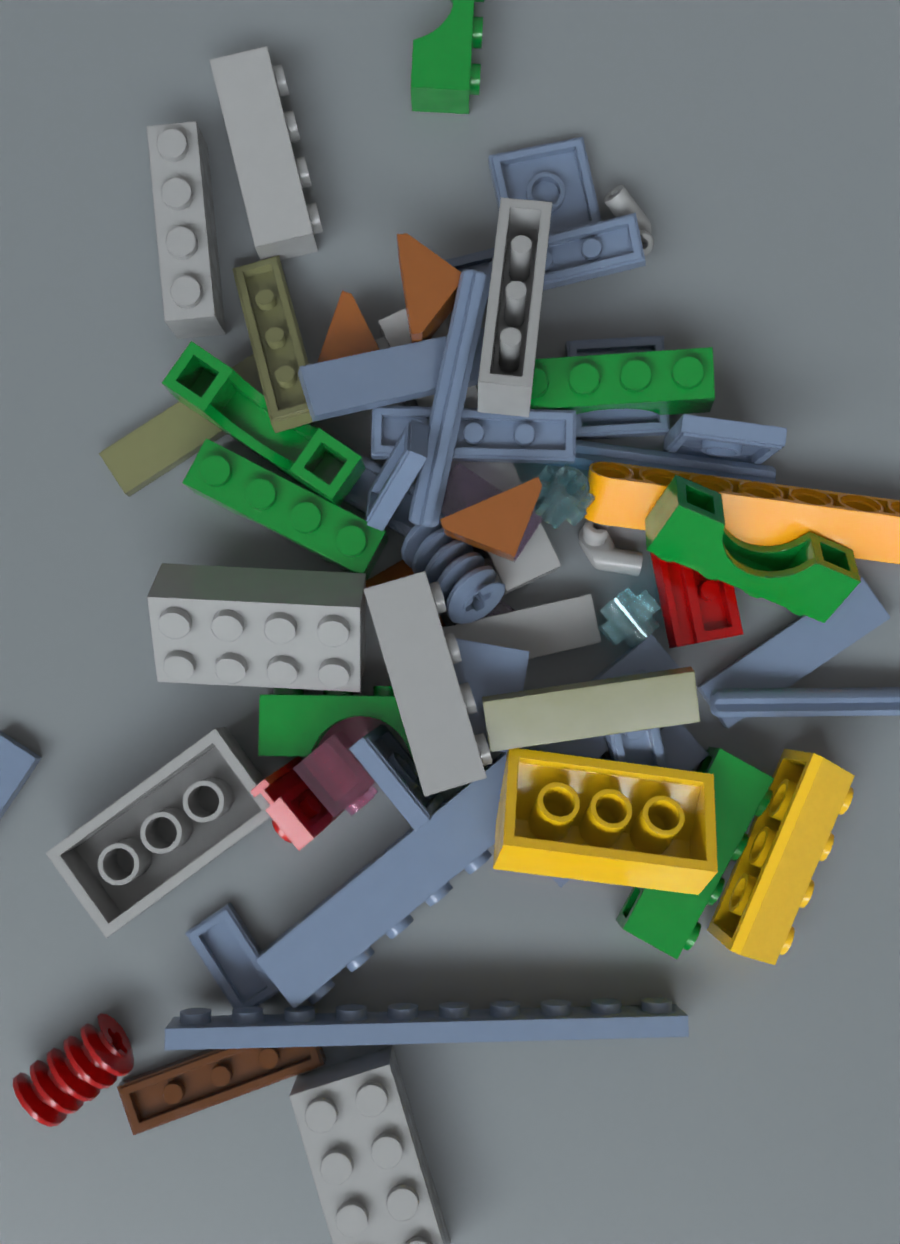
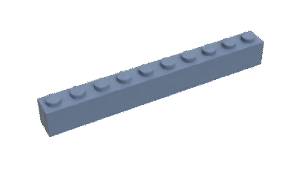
[255,634,680,1009]

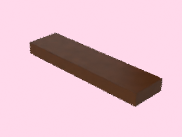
[117,1046,326,1135]

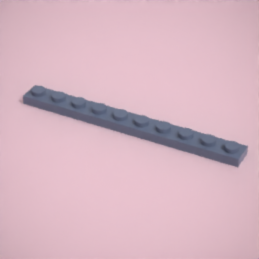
[164,997,689,1050]

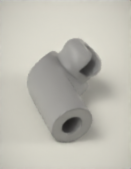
[604,185,654,256]
[578,520,643,576]

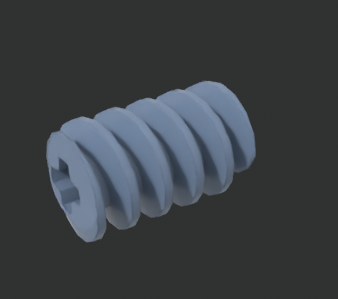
[401,513,505,624]

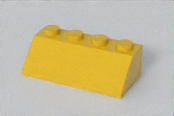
[493,748,718,895]
[707,749,855,965]

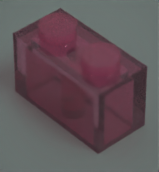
[293,731,378,817]

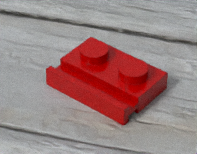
[650,552,744,648]
[250,756,344,851]

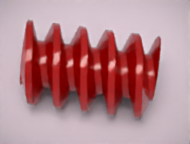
[13,1013,134,1127]

